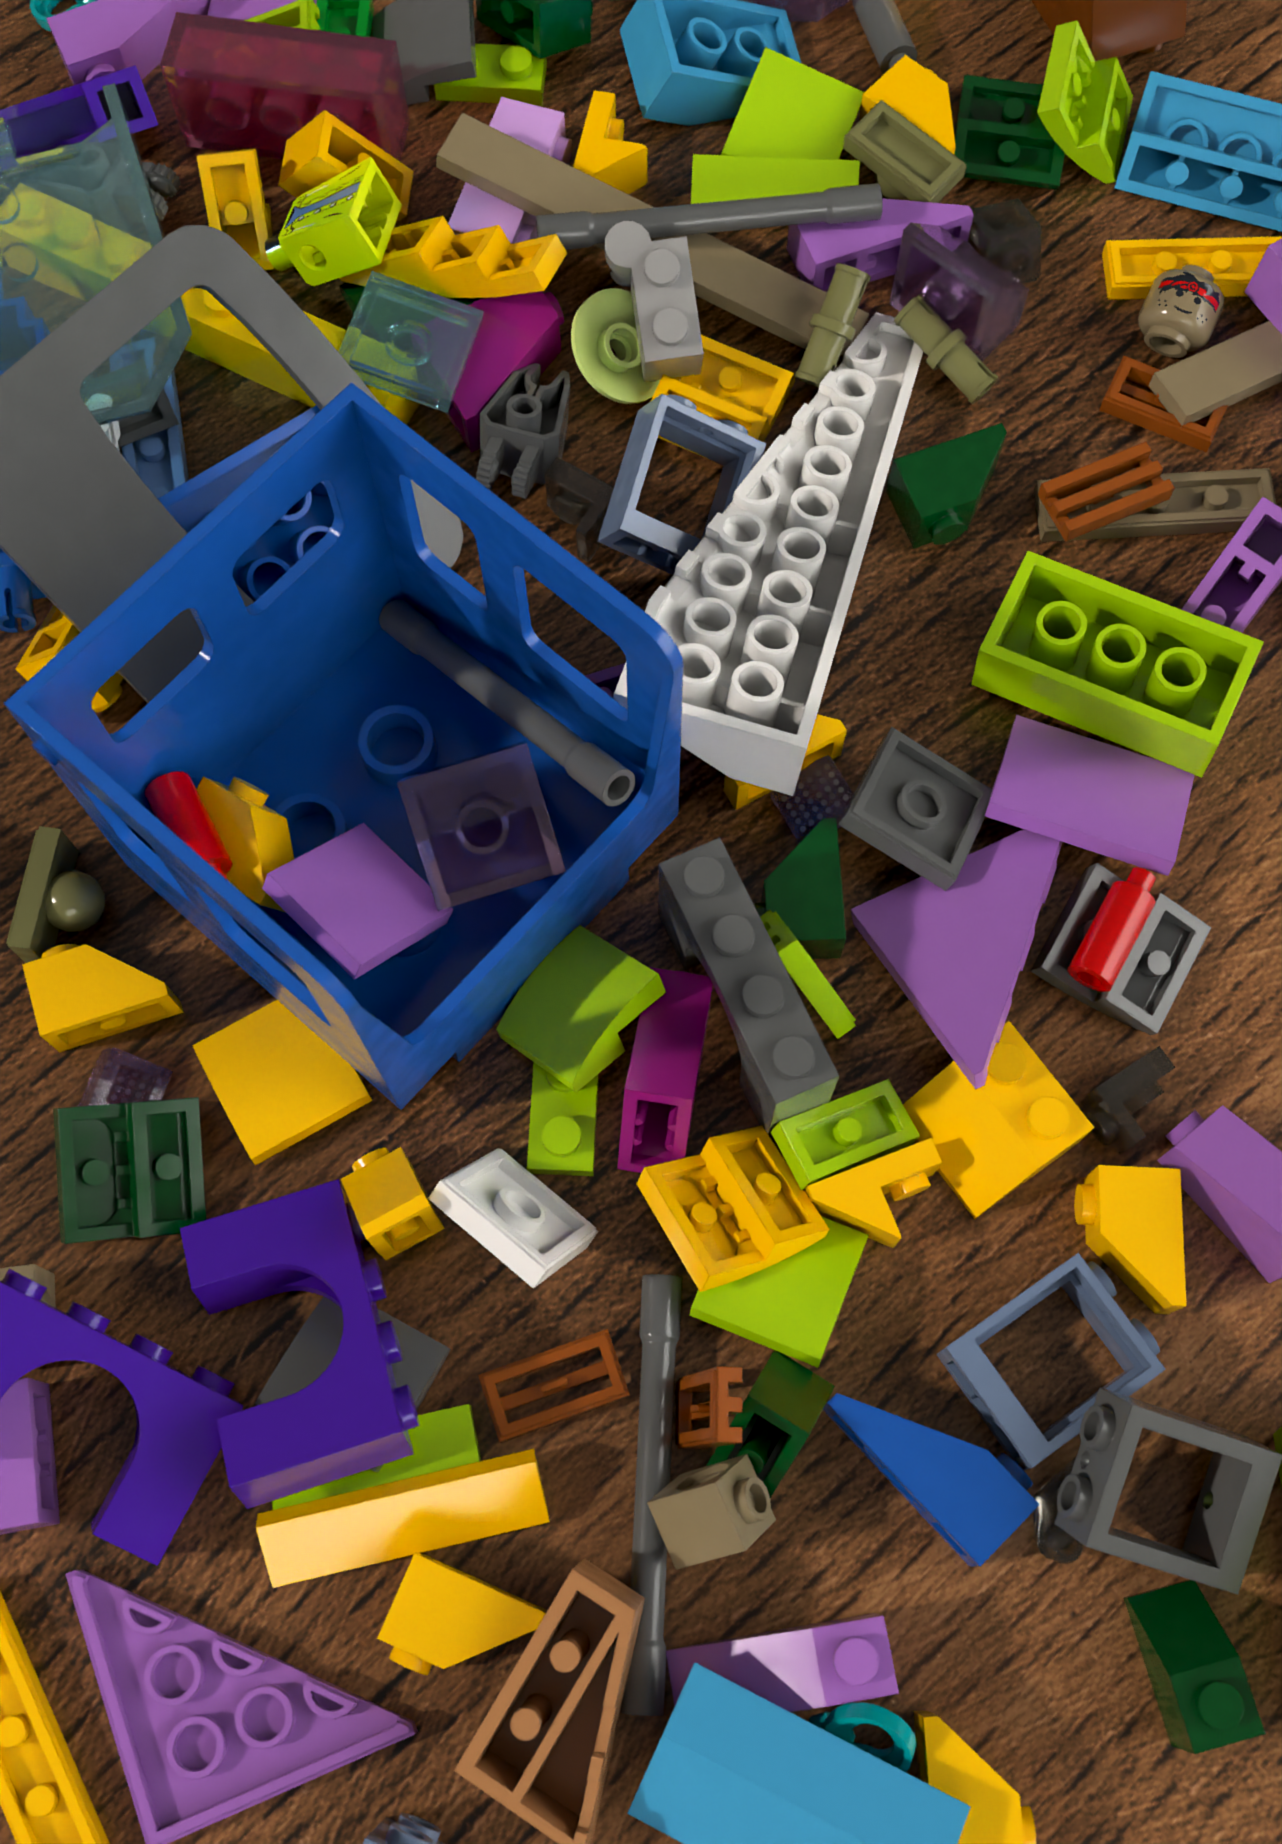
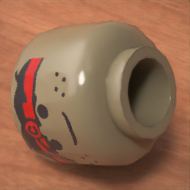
[1138,265,1224,358]

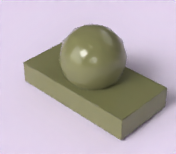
[843,100,967,203]
[6,826,105,963]

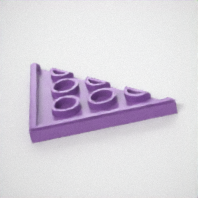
[851,829,1063,1090]
[65,1570,418,1844]

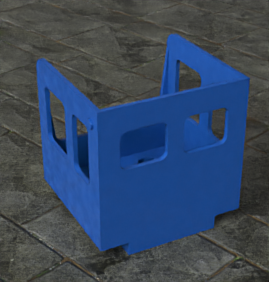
[4,382,683,1110]

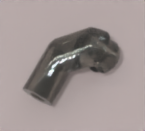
[1033,1455,1084,1564]

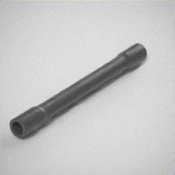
[536,183,883,250]
[379,599,635,807]
[620,1274,682,1716]

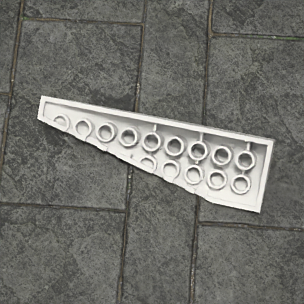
[613,312,923,796]

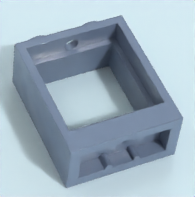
[597,394,766,575]
[936,1253,1166,1470]

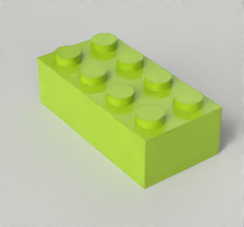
[971,551,1264,778]

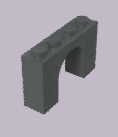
[658,838,839,1138]

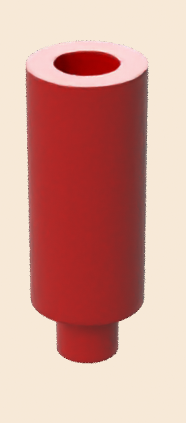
[145,771,232,881]
[1067,867,1156,992]

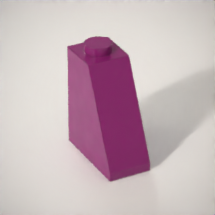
[410,291,564,453]
[617,967,713,1173]

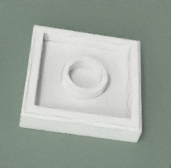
[428,1148,598,1289]

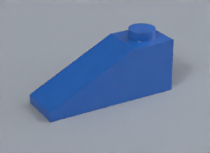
[823,1393,1040,1567]

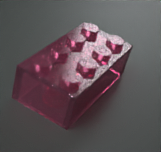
[160,12,410,161]

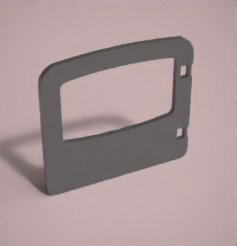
[0,225,464,704]

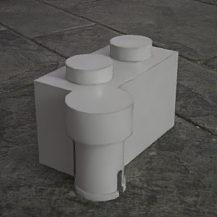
[604,221,704,382]

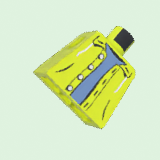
[265,157,402,286]

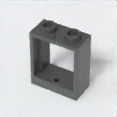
[1055,1387,1282,1595]

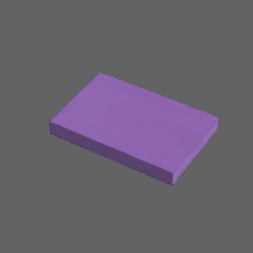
[985,715,1195,876]

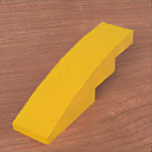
[339,216,567,298]

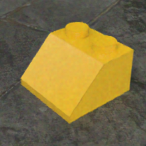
[903,1021,1094,1219]

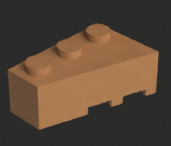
[454,1558,645,1844]

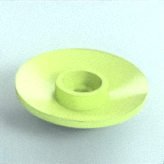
[571,288,660,404]

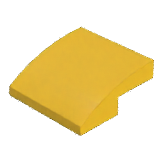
[650,335,795,460]
[192,1000,372,1166]
[636,1126,830,1292]

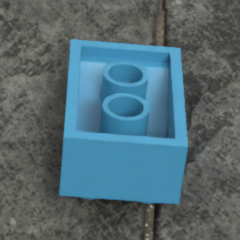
[619,0,801,126]

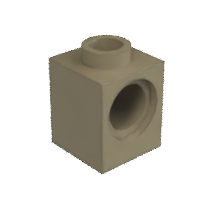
[647,1454,776,1570]

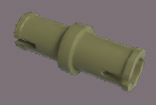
[794,263,871,388]
[894,294,999,405]

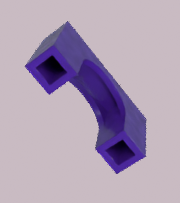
[0,65,159,176]
[180,1179,420,1509]
[0,1269,244,1566]

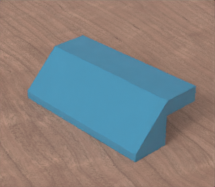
[1114,71,1282,232]
[627,1663,971,1844]

